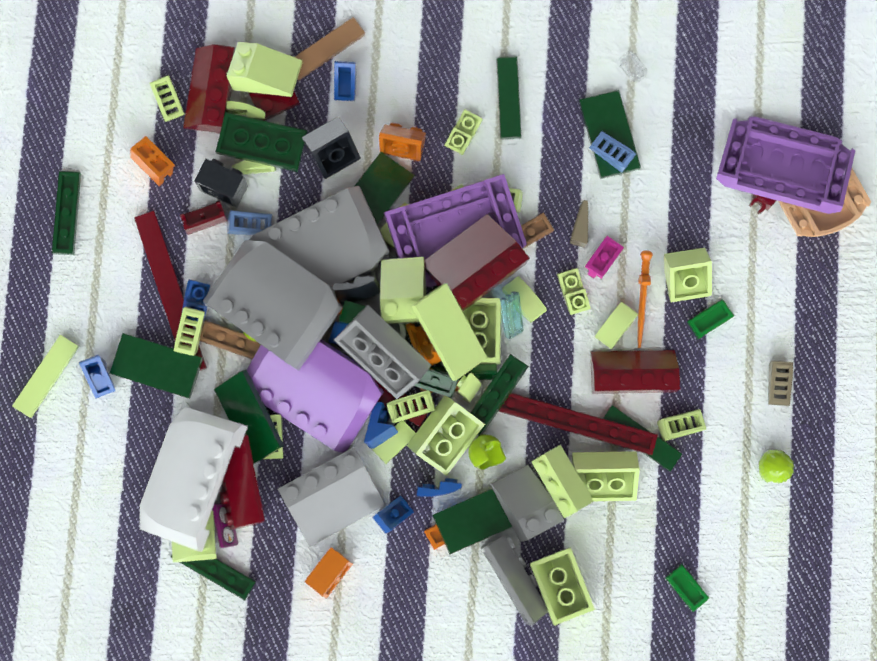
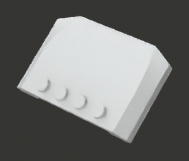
[140,407,247,552]

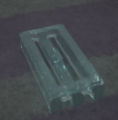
[500,291,524,339]

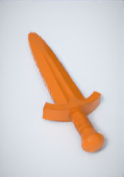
[637,250,653,348]

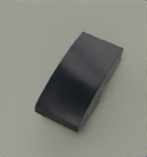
[333,276,380,302]

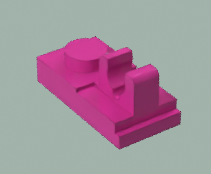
[585,236,624,279]

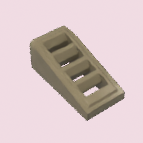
[569,200,588,248]
[768,361,793,406]

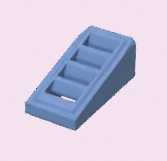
[589,132,636,173]
[227,210,272,235]

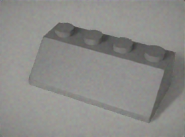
[334,305,431,399]

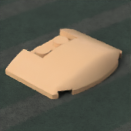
[778,169,871,237]

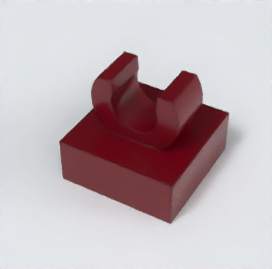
[749,194,777,215]

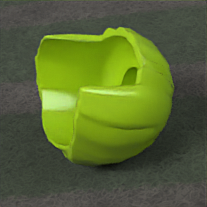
[468,434,506,470]
[758,449,794,483]

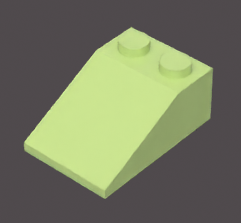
[227,42,303,97]
[380,257,426,324]

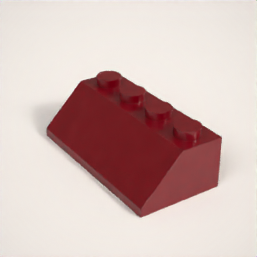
[183,44,235,133]
[590,350,680,394]
[220,435,265,530]

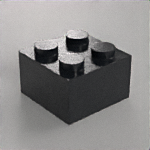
[302,117,361,179]
[194,158,248,208]

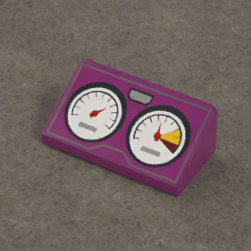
[212,504,238,548]

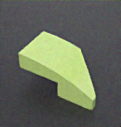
[226,101,265,120]

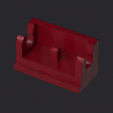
[180,200,227,235]

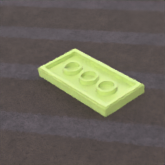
[411,283,487,381]

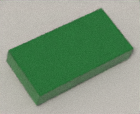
[687,299,734,340]
[665,564,710,612]

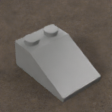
[491,465,564,542]

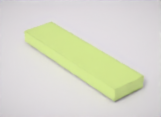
[12,335,79,418]

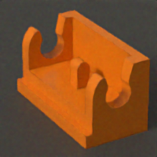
[130,136,175,186]
[405,322,441,367]
[304,547,353,599]

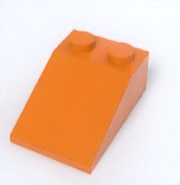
[379,123,426,162]

